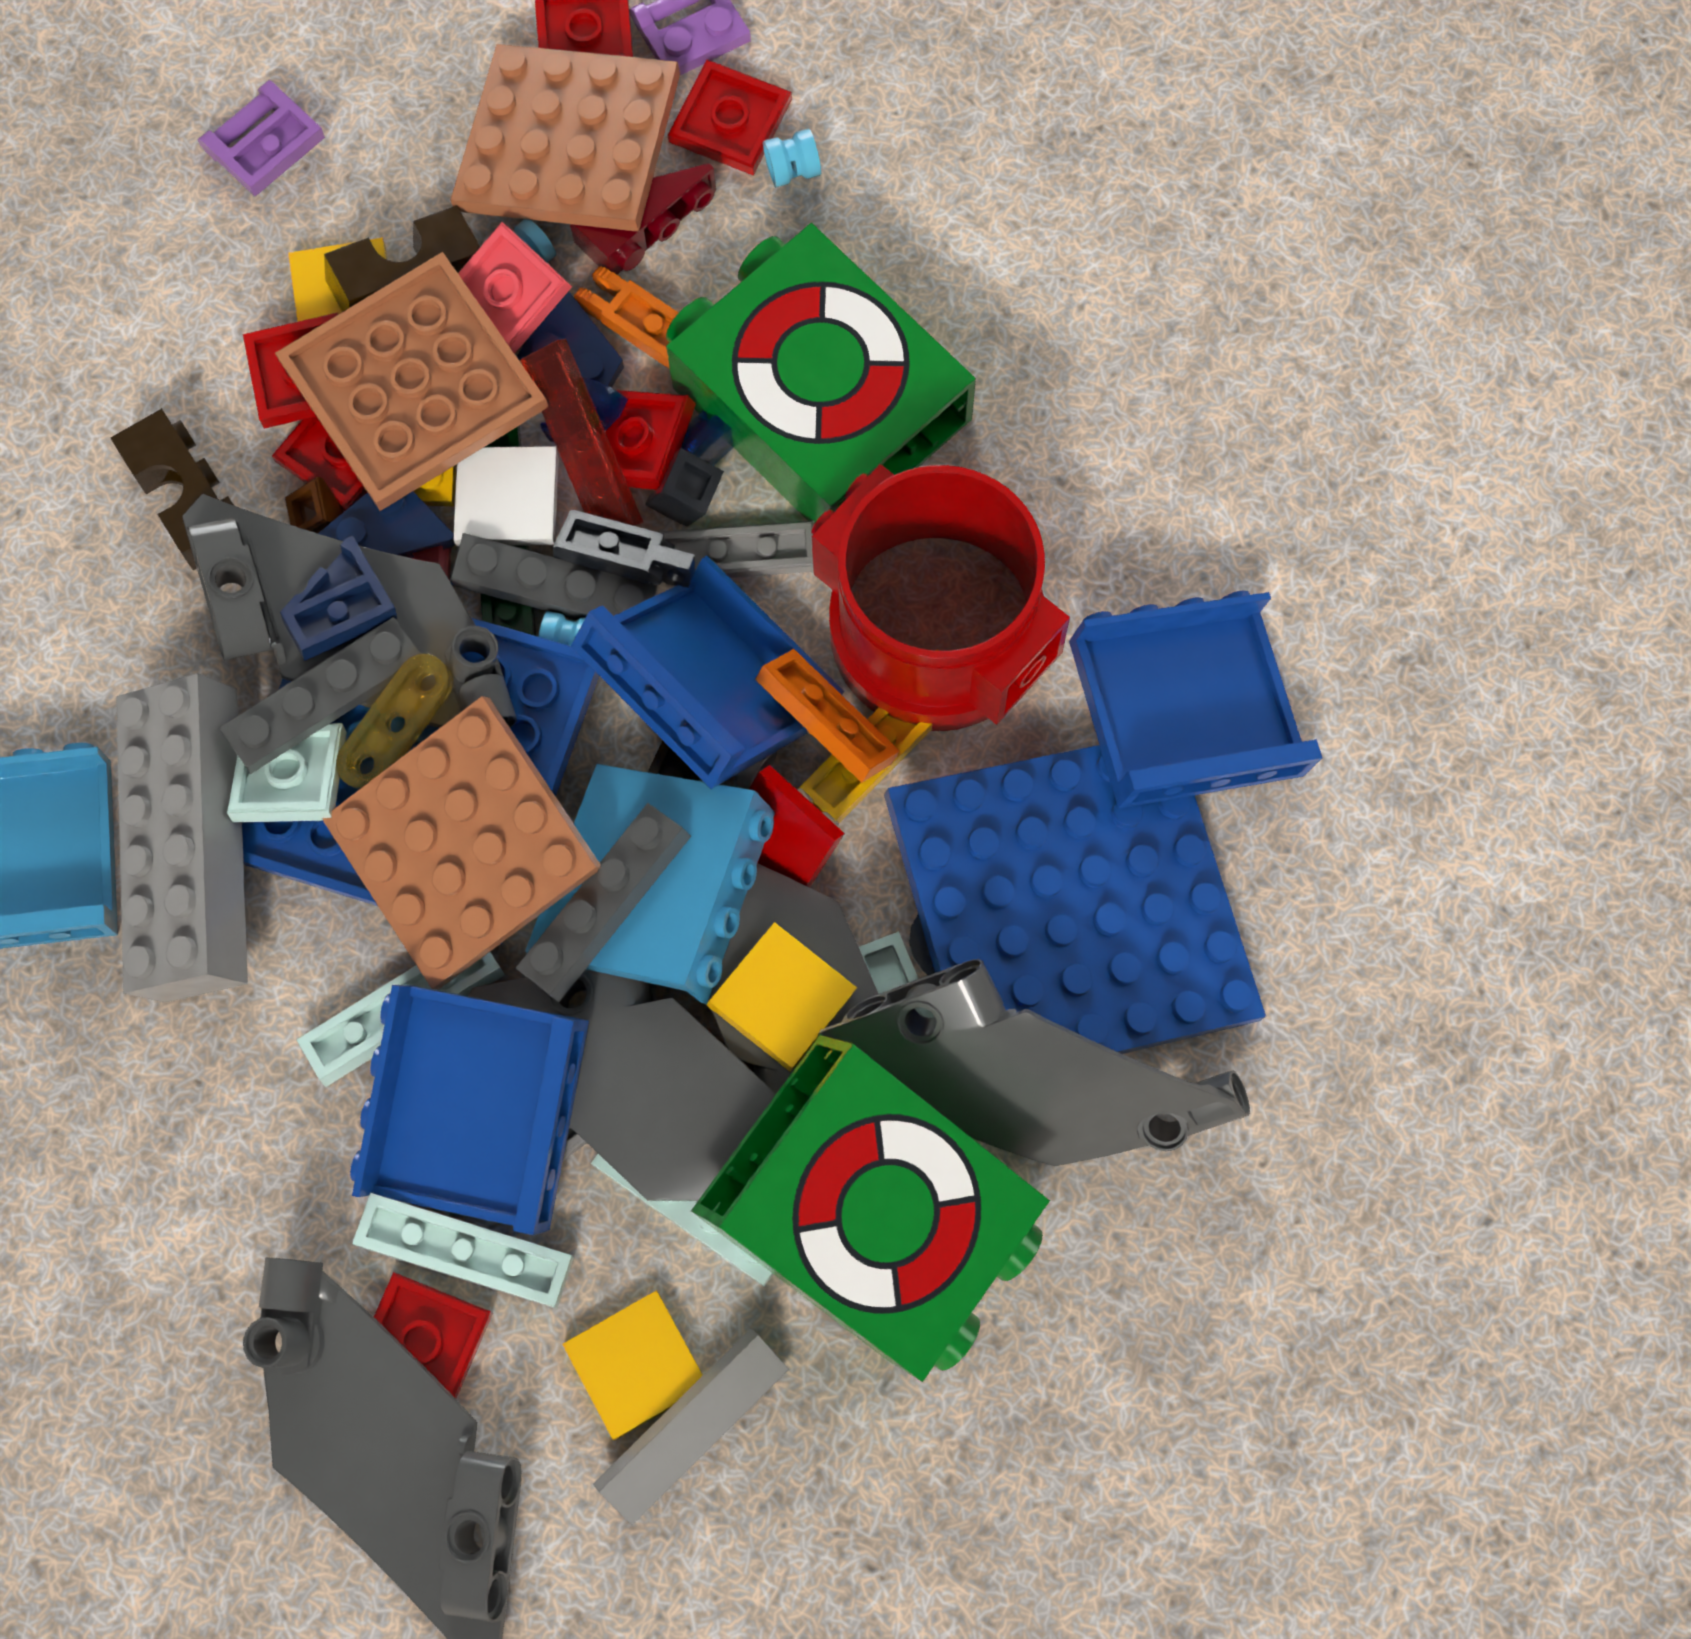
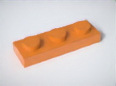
[755,649,900,783]

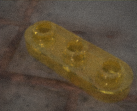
[336,654,453,790]

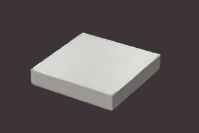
[453,446,559,546]

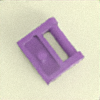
[629,0,751,76]
[197,80,325,197]

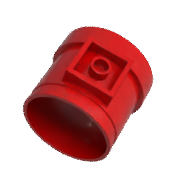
[811,464,1070,731]

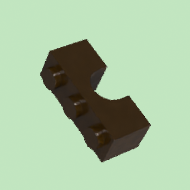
[324,205,480,312]
[110,408,234,571]

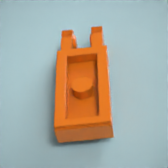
[574,266,679,369]

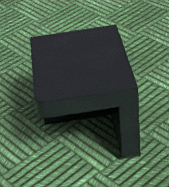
[645,448,724,527]

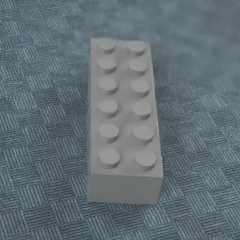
[116,673,248,1002]

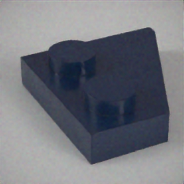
[517,291,624,406]
[318,491,456,558]
[280,536,397,661]

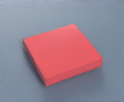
[458,222,573,354]

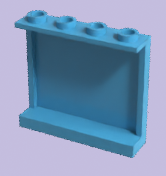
[0,743,118,949]
[525,764,775,1004]

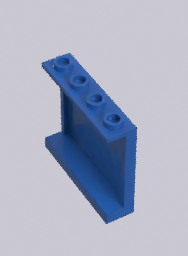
[571,556,845,789]
[1069,590,1323,809]
[350,985,589,1235]

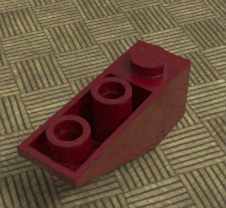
[570,163,716,275]

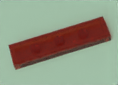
[520,339,644,526]

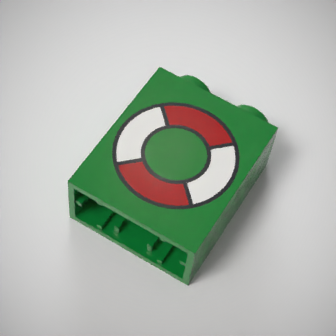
[666,222,976,524]
[691,1035,1050,1382]

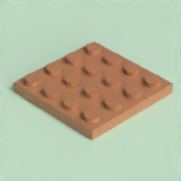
[450,44,681,232]
[275,252,548,511]
[322,696,601,989]

